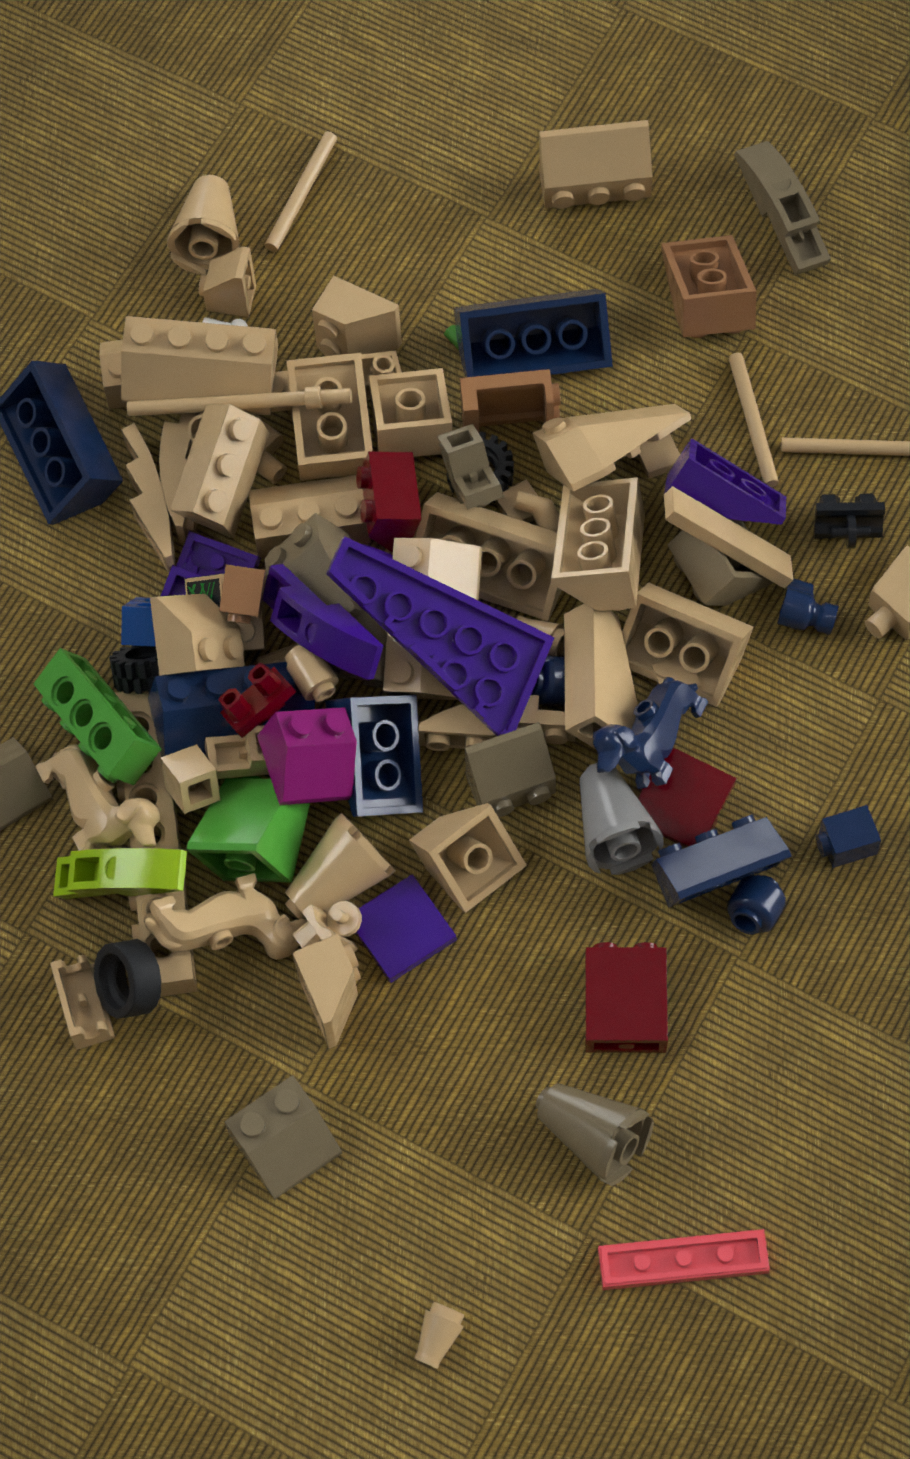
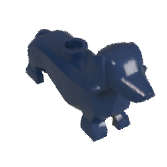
[593,677,709,789]

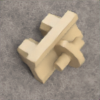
[293,901,362,952]

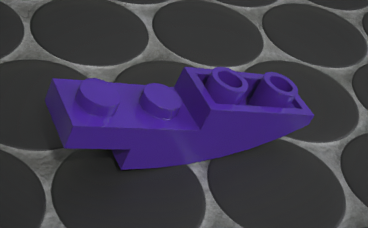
[263,564,384,680]

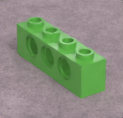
[33,648,161,785]

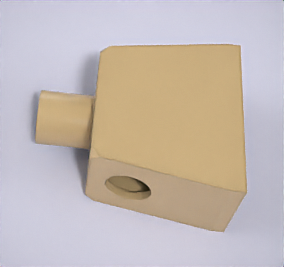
[865,545,910,639]

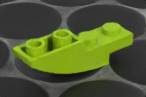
[53,848,187,899]

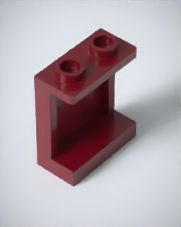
[585,942,668,1053]

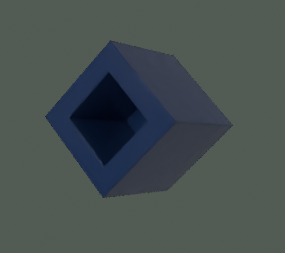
[816,805,881,868]

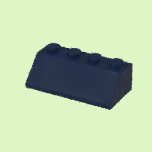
[453,289,613,378]
[0,360,123,525]
[148,662,315,757]

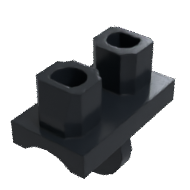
[814,494,885,549]

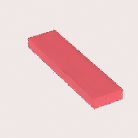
[598,1229,770,1290]

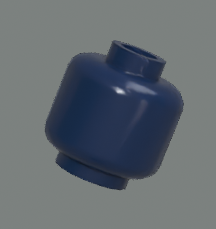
[531,656,565,707]
[727,875,786,935]

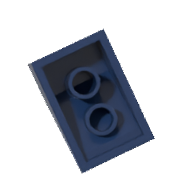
[325,695,423,817]

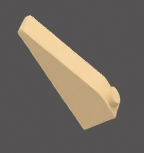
[533,404,691,491]

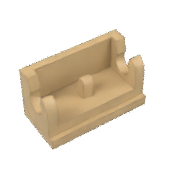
[50,955,115,1050]

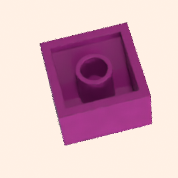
[257,707,357,805]

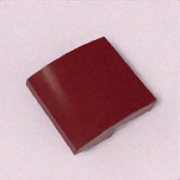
[638,747,737,848]

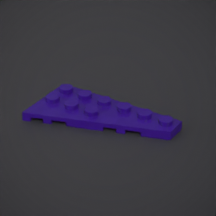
[326,536,555,736]

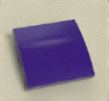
[161,531,261,596]

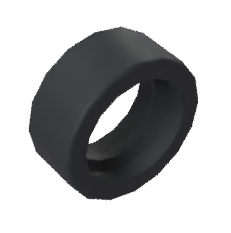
[94,939,162,1019]

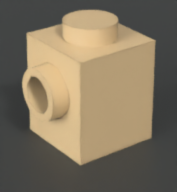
[161,744,221,814]

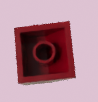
[356,451,422,552]

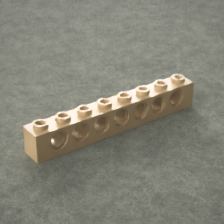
[115,691,198,997]

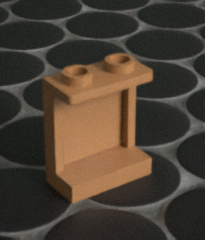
[460,369,561,433]

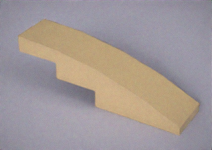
[121,423,176,574]

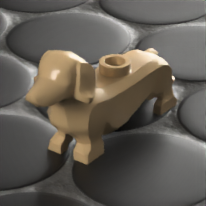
[35,745,160,850]
[143,873,308,960]

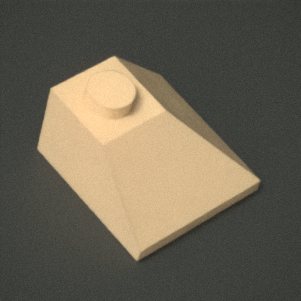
[409,803,527,913]

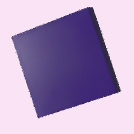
[355,874,457,983]

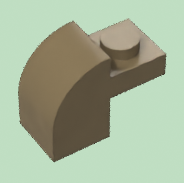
[437,424,504,509]

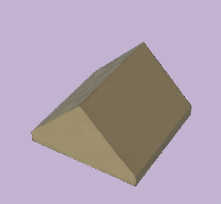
[0,737,53,831]

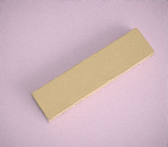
[664,486,793,588]

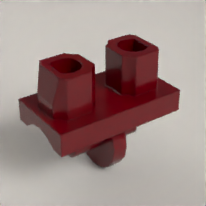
[219,663,296,738]

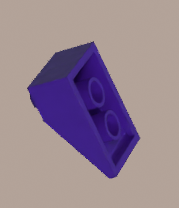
[664,438,787,525]

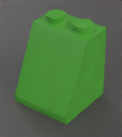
[186,776,310,882]

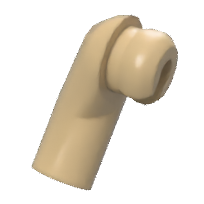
[514,491,559,532]

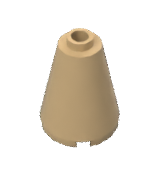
[167,175,240,275]
[285,813,396,919]

